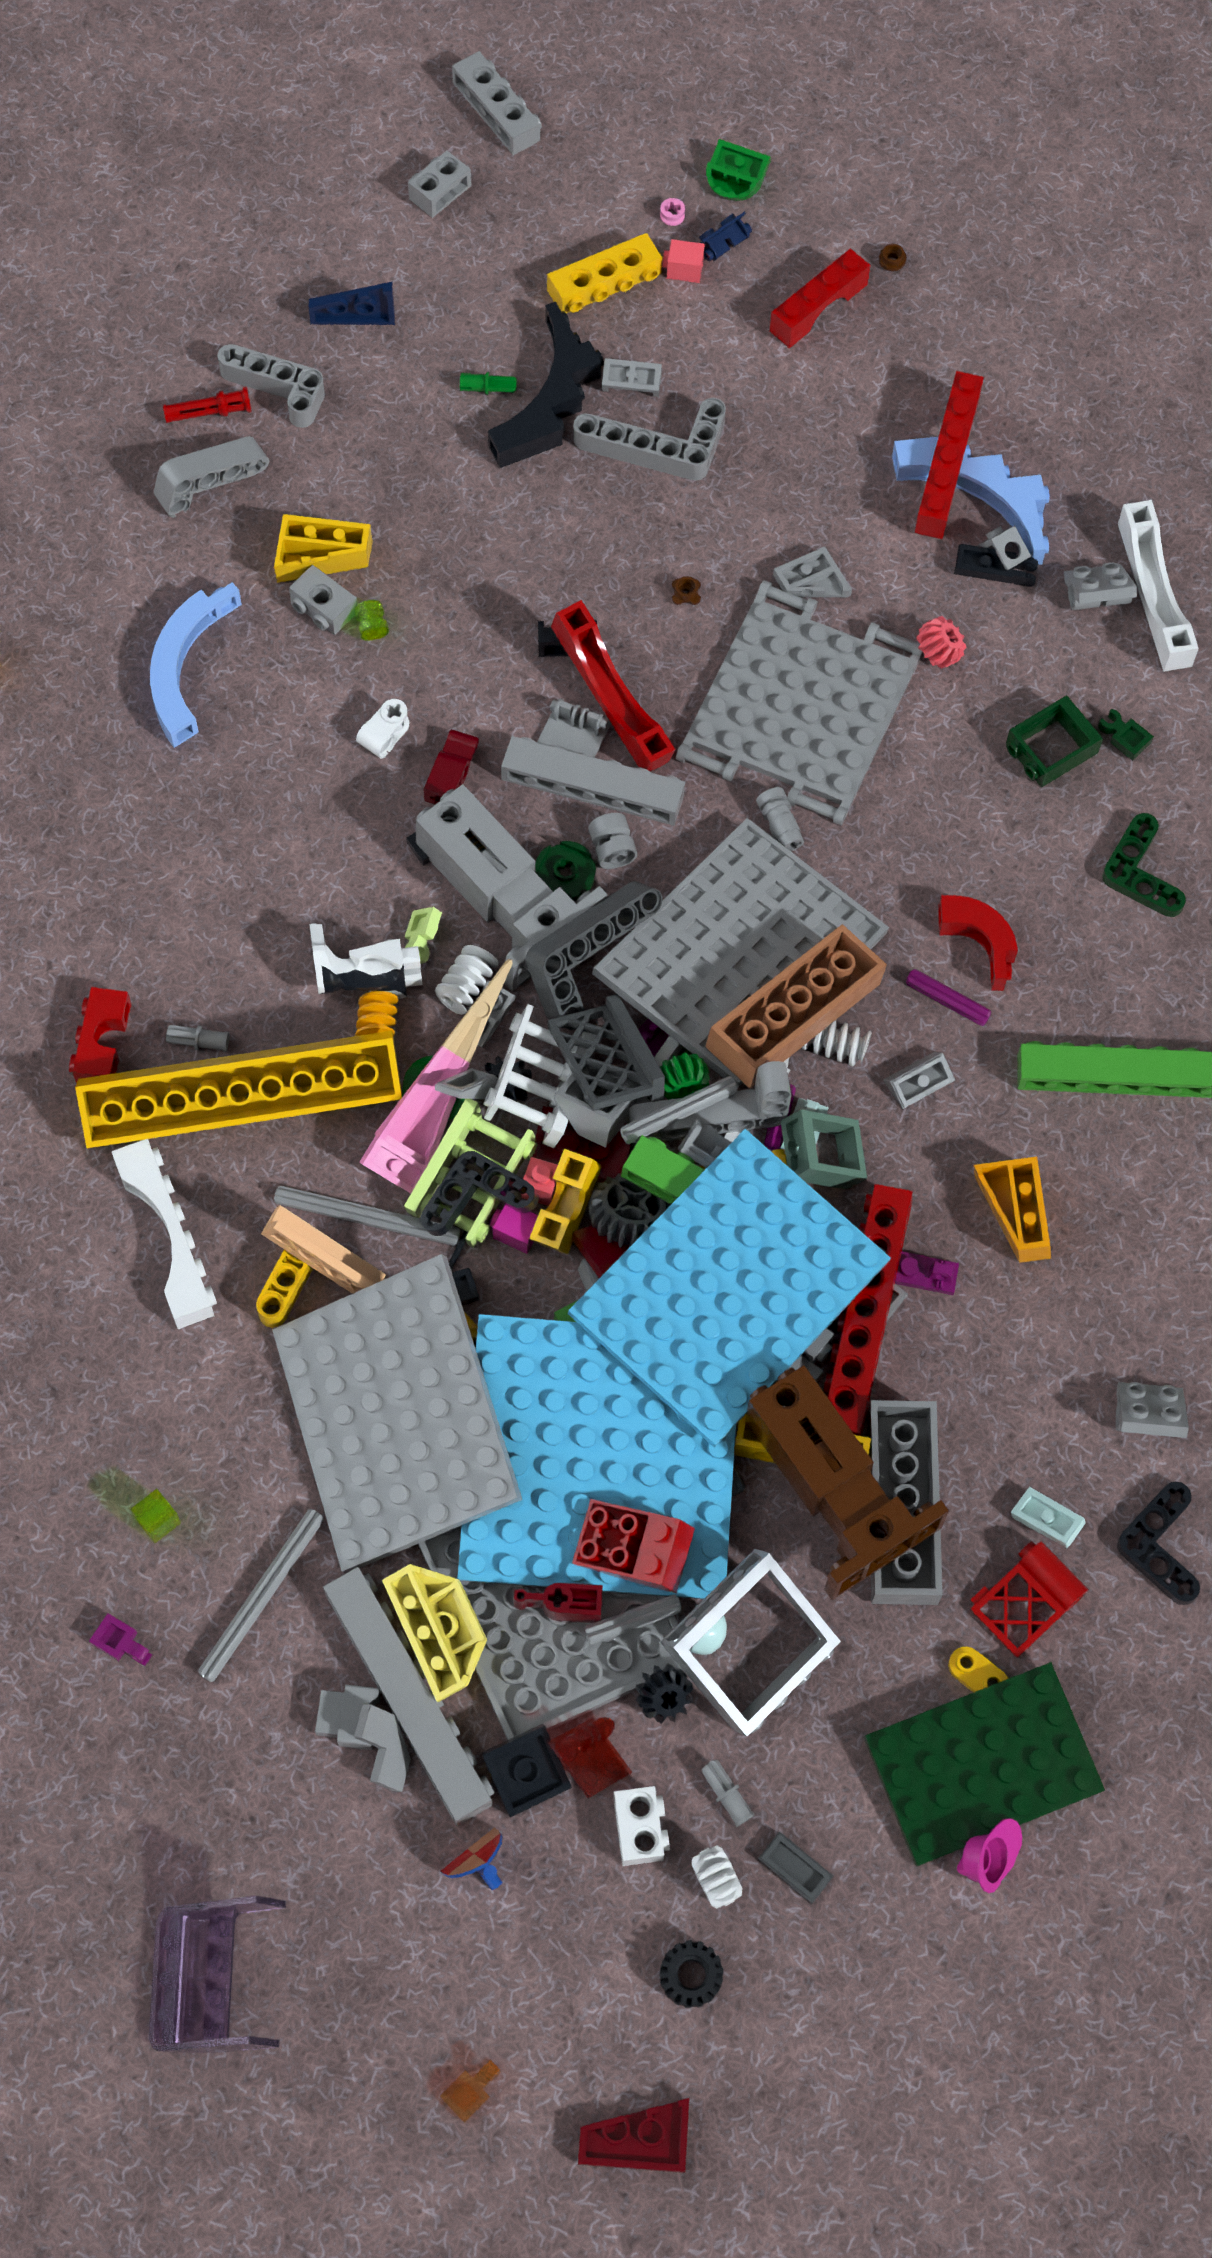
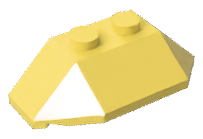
[382,1564,487,1702]

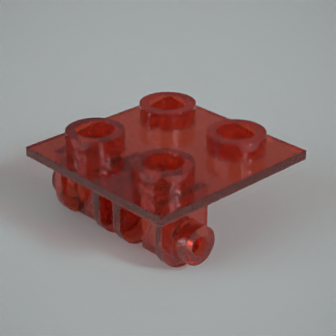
[548,1717,633,1799]

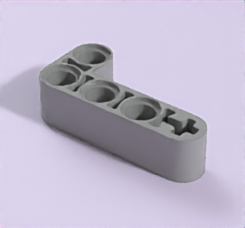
[217,344,325,428]
[154,436,269,518]

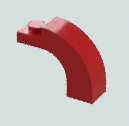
[938,895,1018,991]

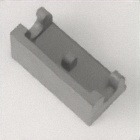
[602,358,662,397]
[677,1119,732,1168]

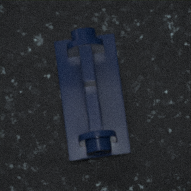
[699,211,752,261]

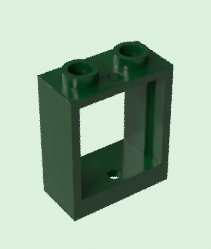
[1006,695,1103,788]

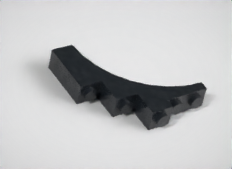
[488,301,604,468]

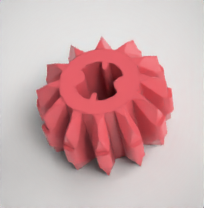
[916,616,967,669]

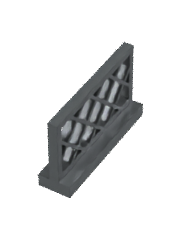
[548,994,665,1111]

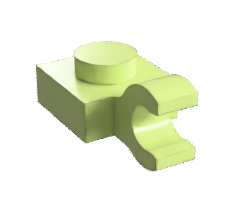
[405,907,442,964]

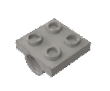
[1064,562,1137,610]
[1115,1382,1189,1438]

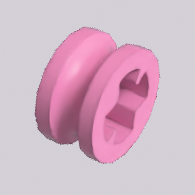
[660,198,685,226]

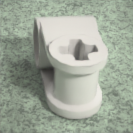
[356,699,410,759]

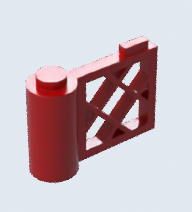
[970,1541,1089,1659]

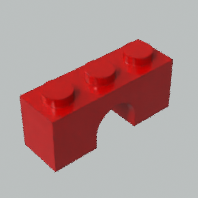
[69,987,131,1083]

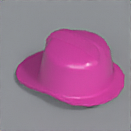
[957,1818,1022,1894]

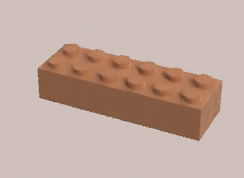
[705,924,887,1089]

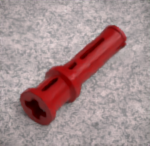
[163,386,252,423]

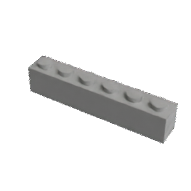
[501,736,685,826]

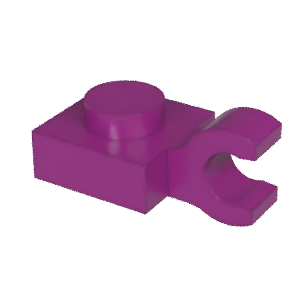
[89,1613,153,1666]

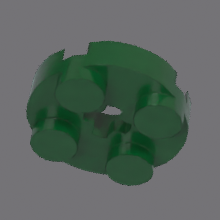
[535,841,596,901]

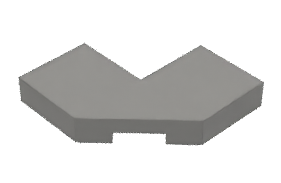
[354,1704,411,1792]

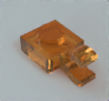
[440,2059,501,2123]

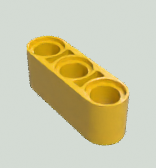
[256,1250,313,1328]

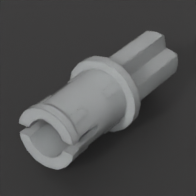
[166,1025,230,1052]
[701,1760,755,1827]

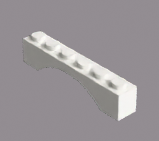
[1118,500,1199,672]
[111,1139,217,1329]

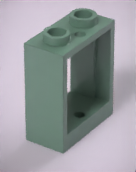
[781,1109,867,1189]

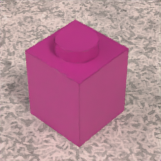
[490,1205,538,1254]

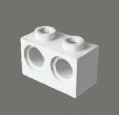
[613,1786,670,1866]

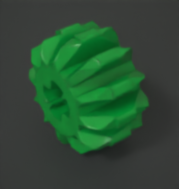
[659,1052,710,1100]

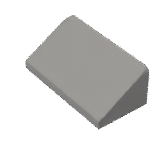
[883,1051,955,1109]

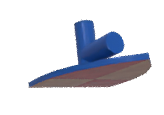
[441,1827,503,1890]

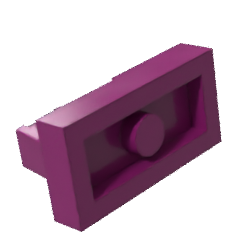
[895,1252,959,1295]

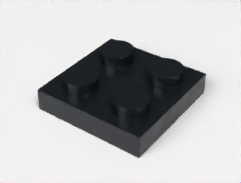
[481,1723,572,1817]

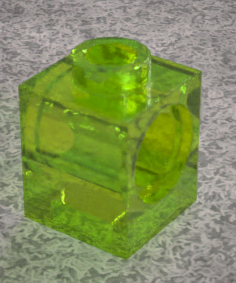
[130,1489,181,1544]

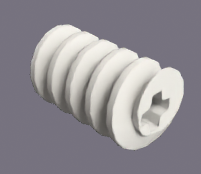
[435,945,499,1015]
[802,1020,872,1067]

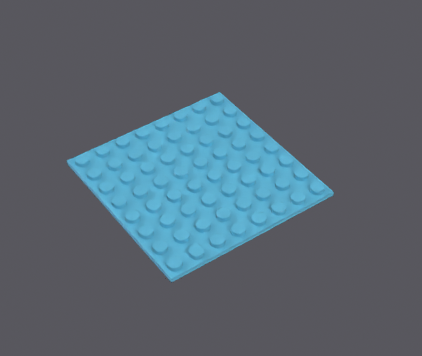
[457,1314,736,1599]

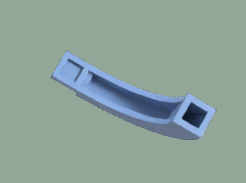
[150,582,242,748]

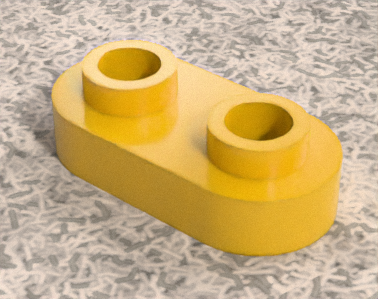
[948,1647,1009,1693]

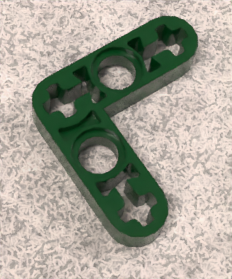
[1102,813,1186,917]

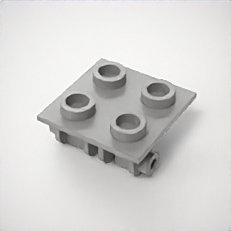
[537,698,611,758]

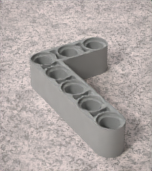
[573,398,726,481]
[628,1061,791,1143]

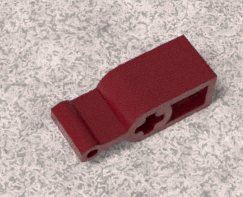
[424,729,479,805]
[513,1583,603,1623]

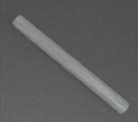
[274,1186,460,1246]
[198,1509,323,1682]

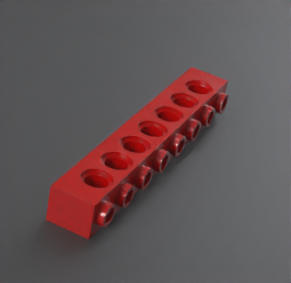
[824,1184,913,1436]

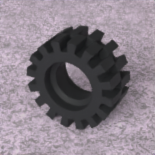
[660,1940,724,2008]

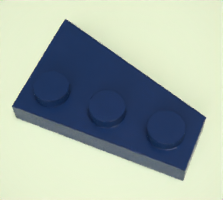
[309,281,395,325]

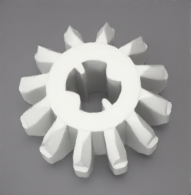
[692,1846,742,1908]

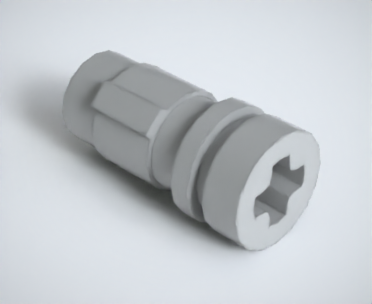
[756,787,804,852]

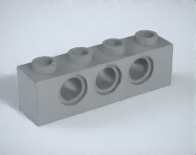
[452,51,542,155]

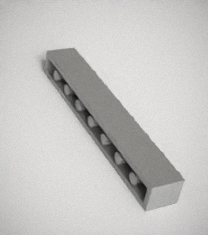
[323,1567,495,1826]

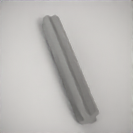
[620,1076,738,1144]

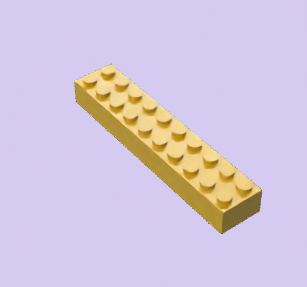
[75,1031,402,1148]

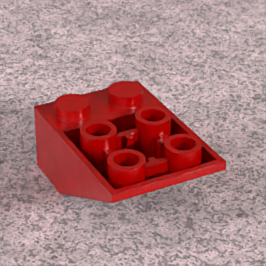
[572,1499,695,1593]

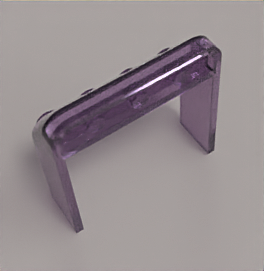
[149,1896,286,2053]

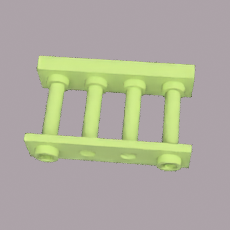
[404,1099,537,1248]

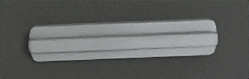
[584,1594,682,1644]

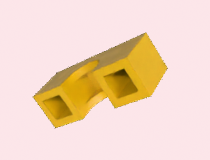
[529,1149,602,1255]

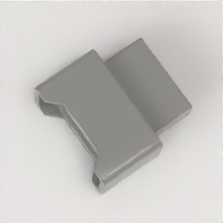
[315,1684,381,1750]

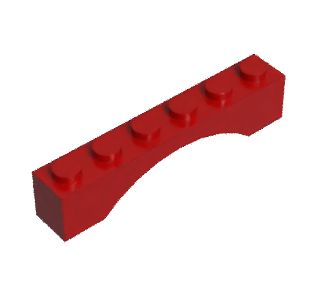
[915,371,984,540]
[551,600,675,772]

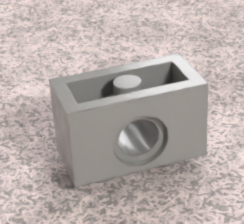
[289,565,358,635]

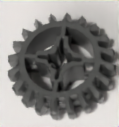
[588,1173,671,1248]

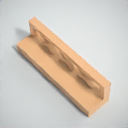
[261,1205,386,1294]

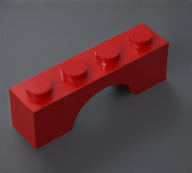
[769,248,871,348]

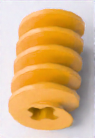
[355,991,398,1037]

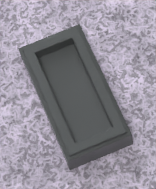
[758,1831,833,1905]

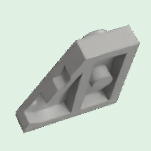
[773,547,852,597]

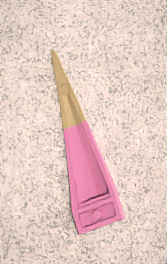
[359,959,513,1193]

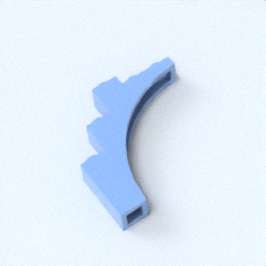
[892,436,1049,565]

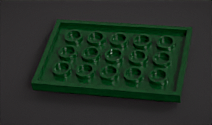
[863,1662,1106,1867]

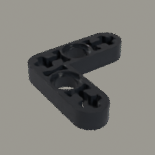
[420,1151,539,1236]
[1117,1481,1200,1605]

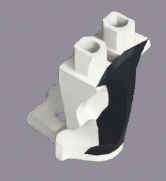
[309,923,422,999]

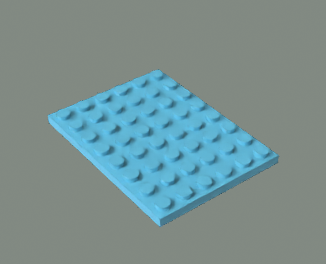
[568,1129,891,1447]

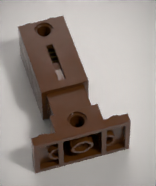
[745,1365,949,1600]

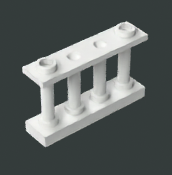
[483,1004,596,1148]

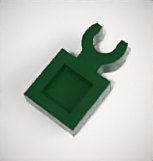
[1098,709,1154,761]

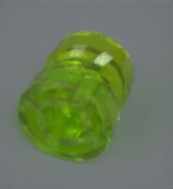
[354,600,389,641]

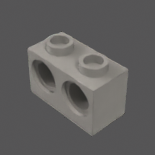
[408,150,471,218]

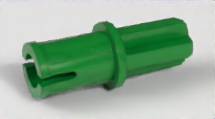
[460,372,517,395]

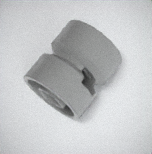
[588,813,637,870]

